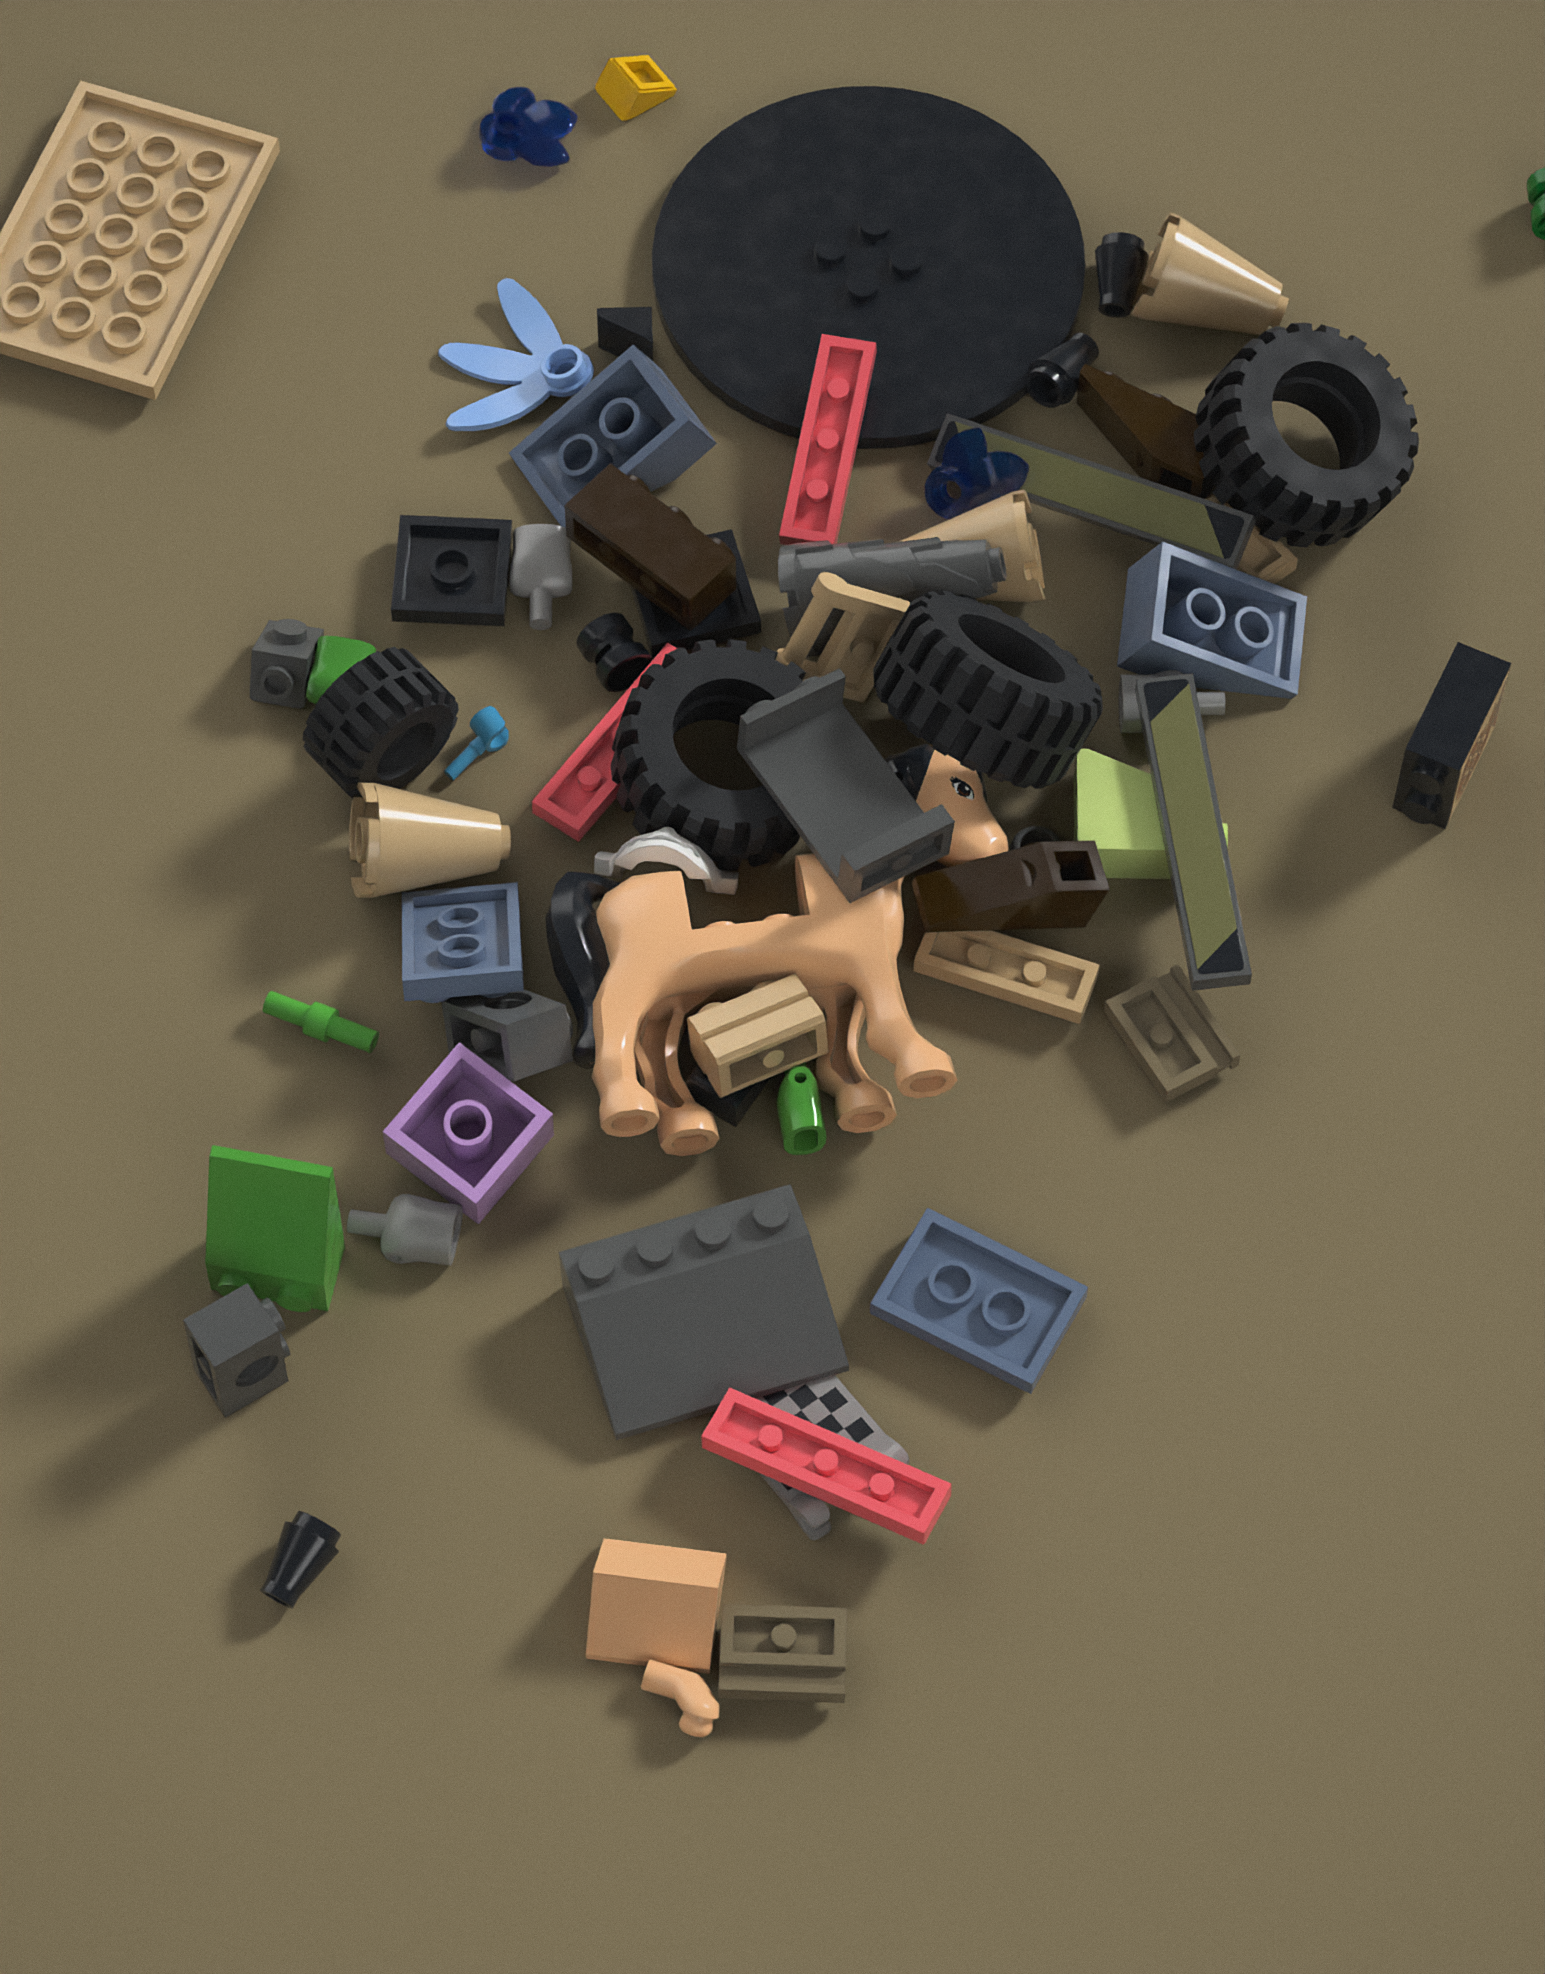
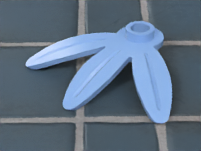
[438,278,594,431]

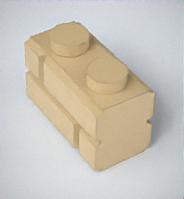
[687,974,829,1098]

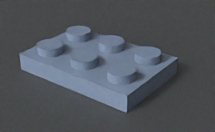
[402,882,524,1003]
[870,1207,1088,1394]

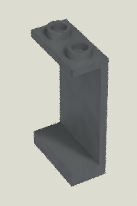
[737,668,955,903]

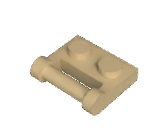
[775,572,910,703]

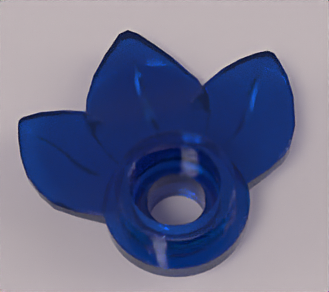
[479,87,578,167]
[924,428,1029,519]

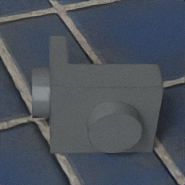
[249,619,324,709]

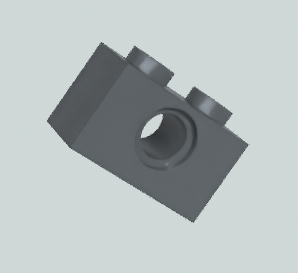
[442,989,573,1081]
[183,1283,291,1417]

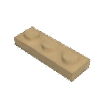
[913,930,1100,1024]

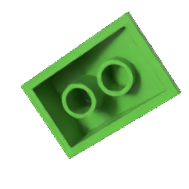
[205,1145,345,1312]

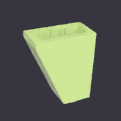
[1073,749,1228,879]

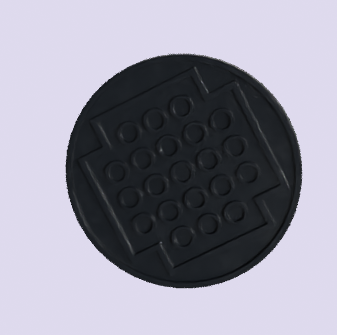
[652,86,1085,449]

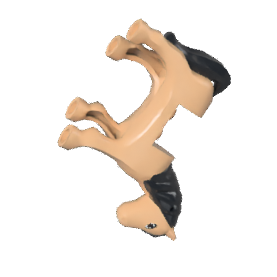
[545,744,1009,1156]

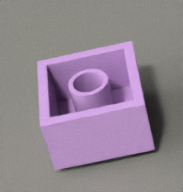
[383,1042,554,1224]

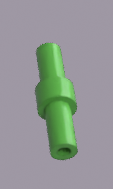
[262,991,379,1053]

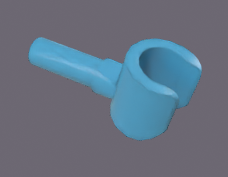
[444,706,509,781]

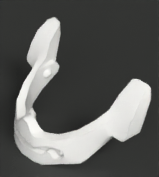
[594,827,739,895]

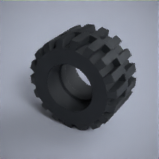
[302,647,459,799]

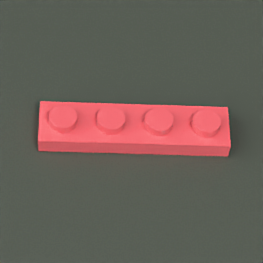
[779,334,877,545]
[532,643,677,842]
[701,1388,952,1545]

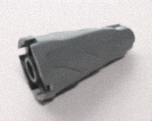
[778,537,1007,657]

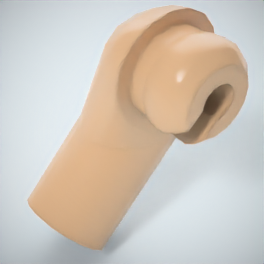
[641,1659,719,1737]

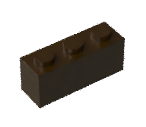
[564,463,736,631]

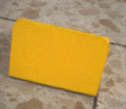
[595,55,677,121]

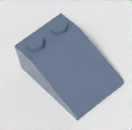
[509,345,717,528]
[1117,541,1307,699]

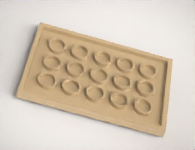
[0,80,280,400]

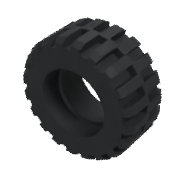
[1194,323,1419,548]
[873,591,1103,789]
[611,639,806,870]

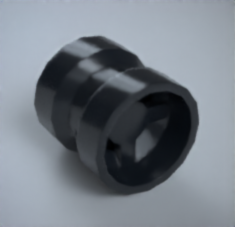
[577,612,653,692]

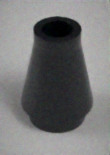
[1095,232,1149,318]
[1025,333,1099,408]
[260,1511,341,1609]

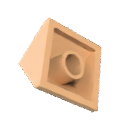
[586,1538,727,1674]

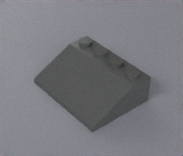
[559,1184,849,1440]

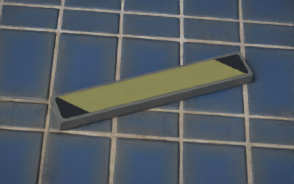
[927,413,1256,570]
[1135,673,1252,991]

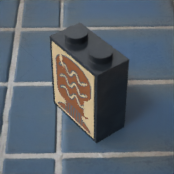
[1392,642,1511,829]

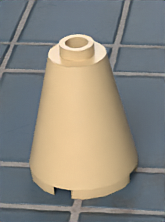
[1131,212,1289,335]
[899,490,1045,603]
[349,782,511,898]

